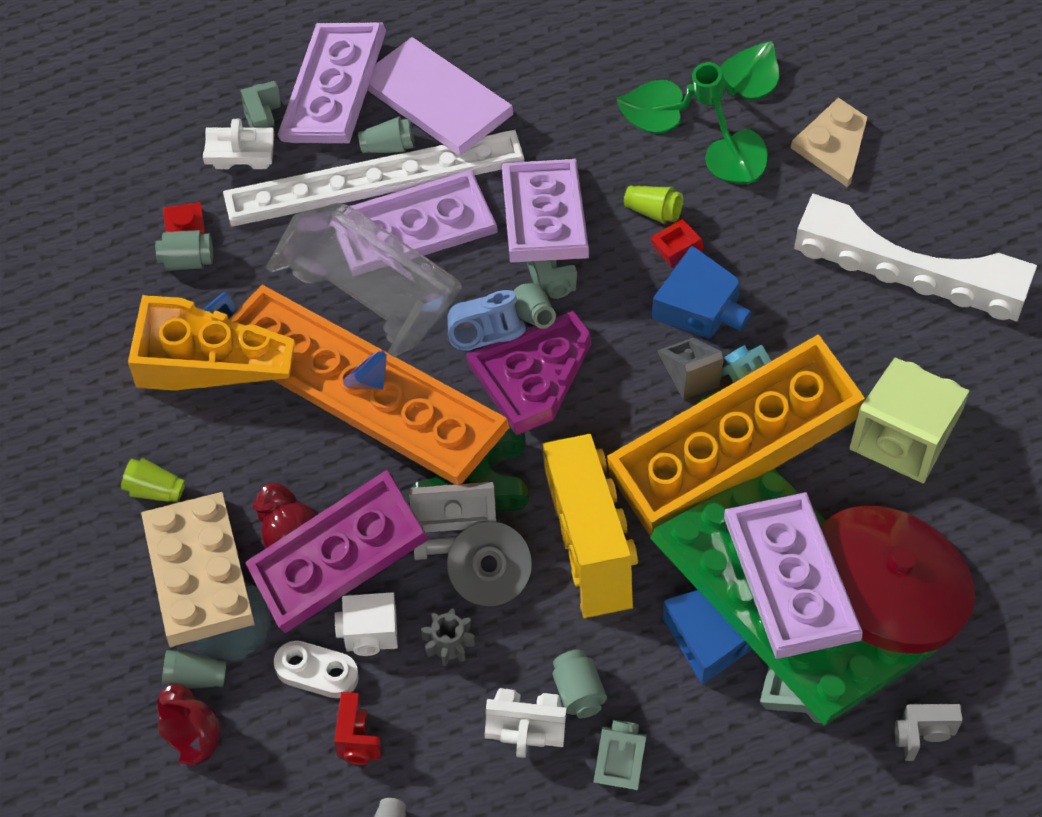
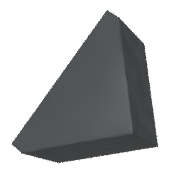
[658,338,723,400]

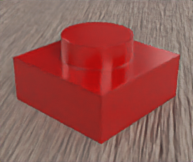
[163,202,205,234]
[650,219,705,268]

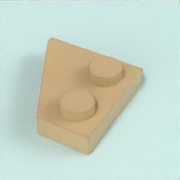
[791,98,867,187]

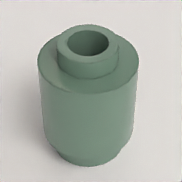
[155,230,213,271]
[552,649,607,718]

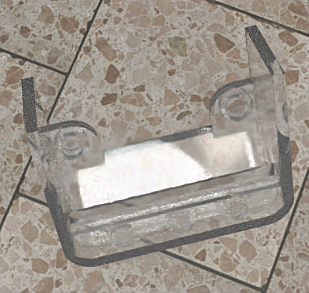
[266,203,462,357]

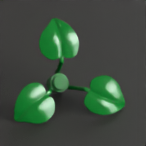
[617,41,779,184]

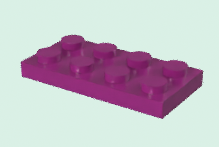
[245,470,429,633]

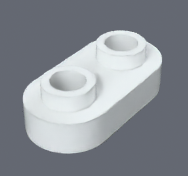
[274,641,359,698]

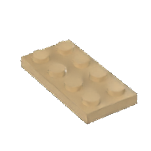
[141,492,255,647]

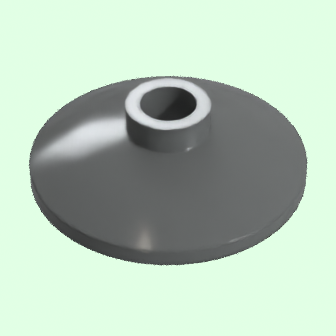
[447,522,532,606]

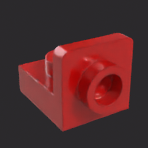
[334,692,381,765]

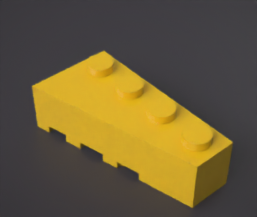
[543,434,638,618]

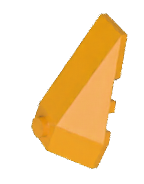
[128,295,295,391]

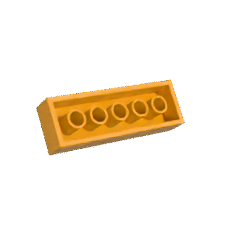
[607,334,865,537]

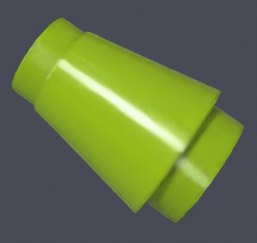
[624,185,683,224]
[121,458,186,503]

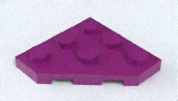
[466,311,592,435]

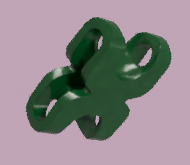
[408,426,529,512]

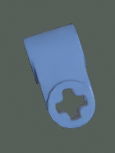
[447,290,526,351]

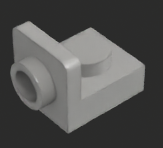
[895,704,962,761]

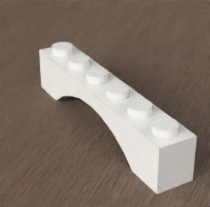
[794,194,1037,321]

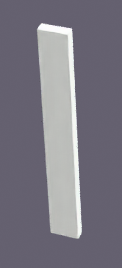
[223,130,524,227]

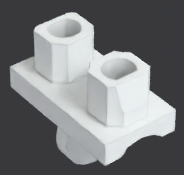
[203,119,275,169]
[485,688,566,758]

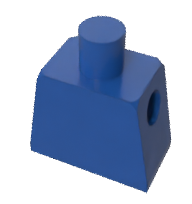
[652,246,752,339]
[662,590,752,684]

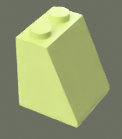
[849,357,969,484]

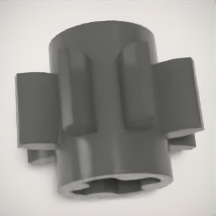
[421,609,475,666]

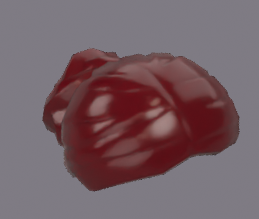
[253,483,318,548]
[156,684,220,766]

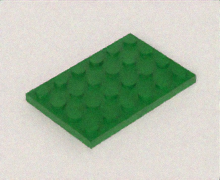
[650,469,939,726]

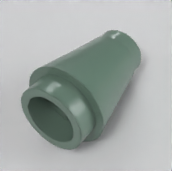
[358,117,415,153]
[513,283,556,329]
[162,647,227,689]

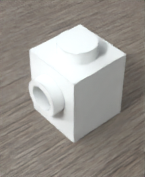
[335,593,398,656]

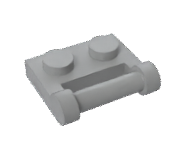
[409,482,496,560]

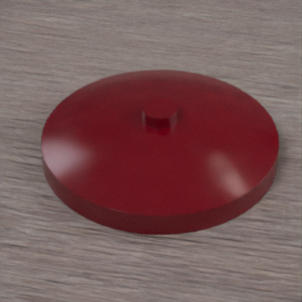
[821,506,975,654]

